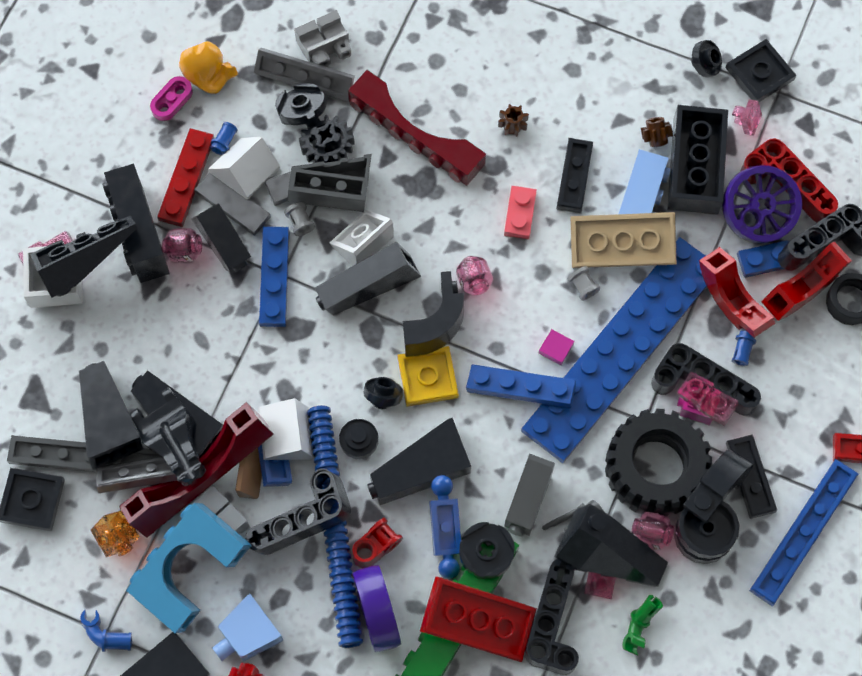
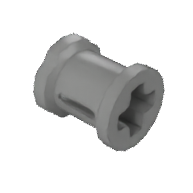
[284,202,315,236]
[567,266,600,301]

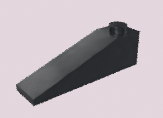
[30,216,137,298]
[554,504,668,587]

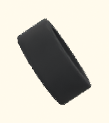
[826,272,862,325]

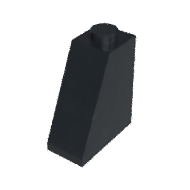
[191,203,251,272]

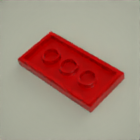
[420,576,537,662]

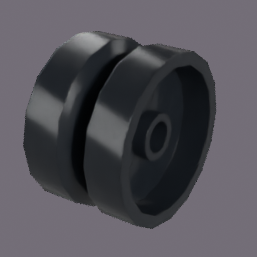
[674,501,740,564]

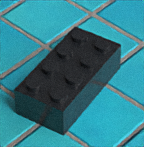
[667,105,728,215]
[102,163,170,283]

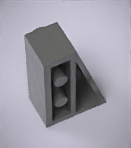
[288,154,372,212]

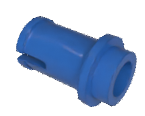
[210,122,238,155]
[731,331,756,366]

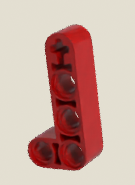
[740,138,838,223]

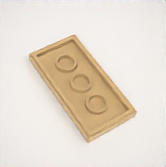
[570,212,677,268]

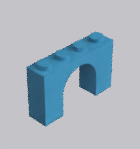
[126,503,252,634]

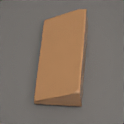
[235,448,262,499]

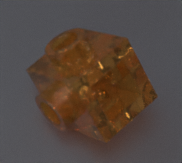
[90,511,140,557]

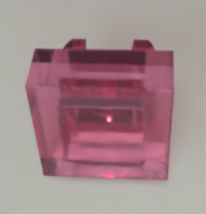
[732,99,762,136]

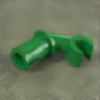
[622,595,663,656]

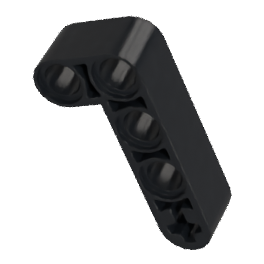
[778,204,862,271]
[651,343,761,416]
[245,468,351,555]
[525,559,579,675]

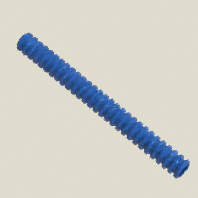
[307,405,363,648]

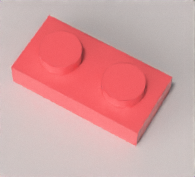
[504,186,537,239]

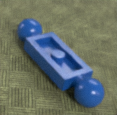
[429,475,461,579]

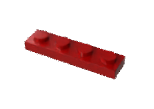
[157,128,215,227]

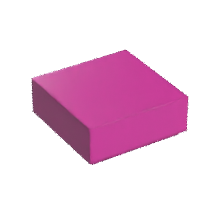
[538,329,574,365]

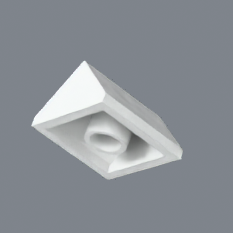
[208,137,280,200]
[329,210,394,266]
[258,398,315,460]

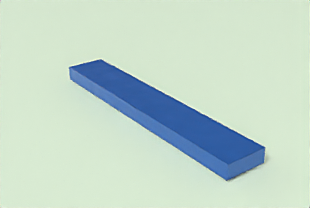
[749,459,858,606]

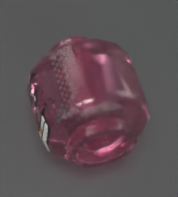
[162,228,202,262]
[456,256,493,295]
[631,512,674,551]

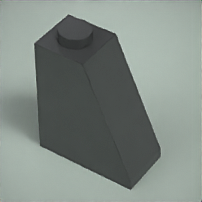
[504,453,555,537]

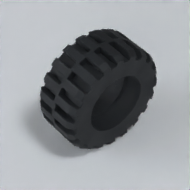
[605,408,712,517]

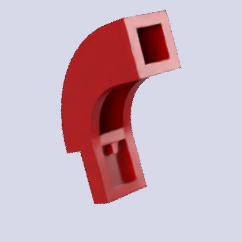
[761,242,852,321]
[699,247,775,338]

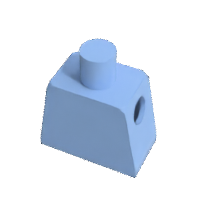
[212,594,283,661]

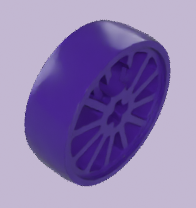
[722,165,802,243]
[352,565,401,652]

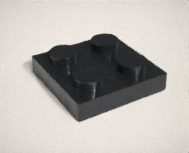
[725,39,797,105]
[0,468,65,531]

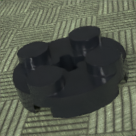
[275,83,327,126]
[459,522,515,579]

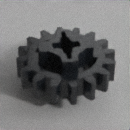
[299,115,355,163]

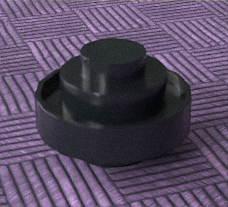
[691,40,722,77]
[363,377,403,409]
[339,419,378,459]

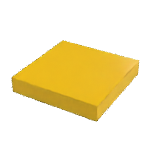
[397,346,459,407]

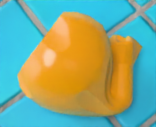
[179,41,238,94]

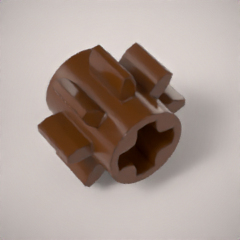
[498,104,529,137]
[641,117,673,147]

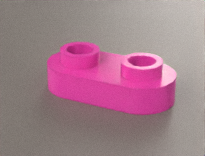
[150,76,193,121]

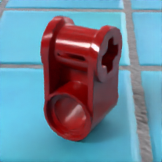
[352,517,403,569]

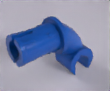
[80,610,132,652]

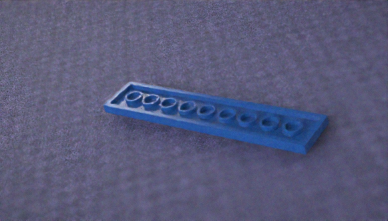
[521,237,707,463]

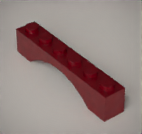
[348,70,486,186]
[119,402,274,538]

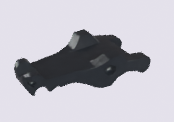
[130,387,207,486]

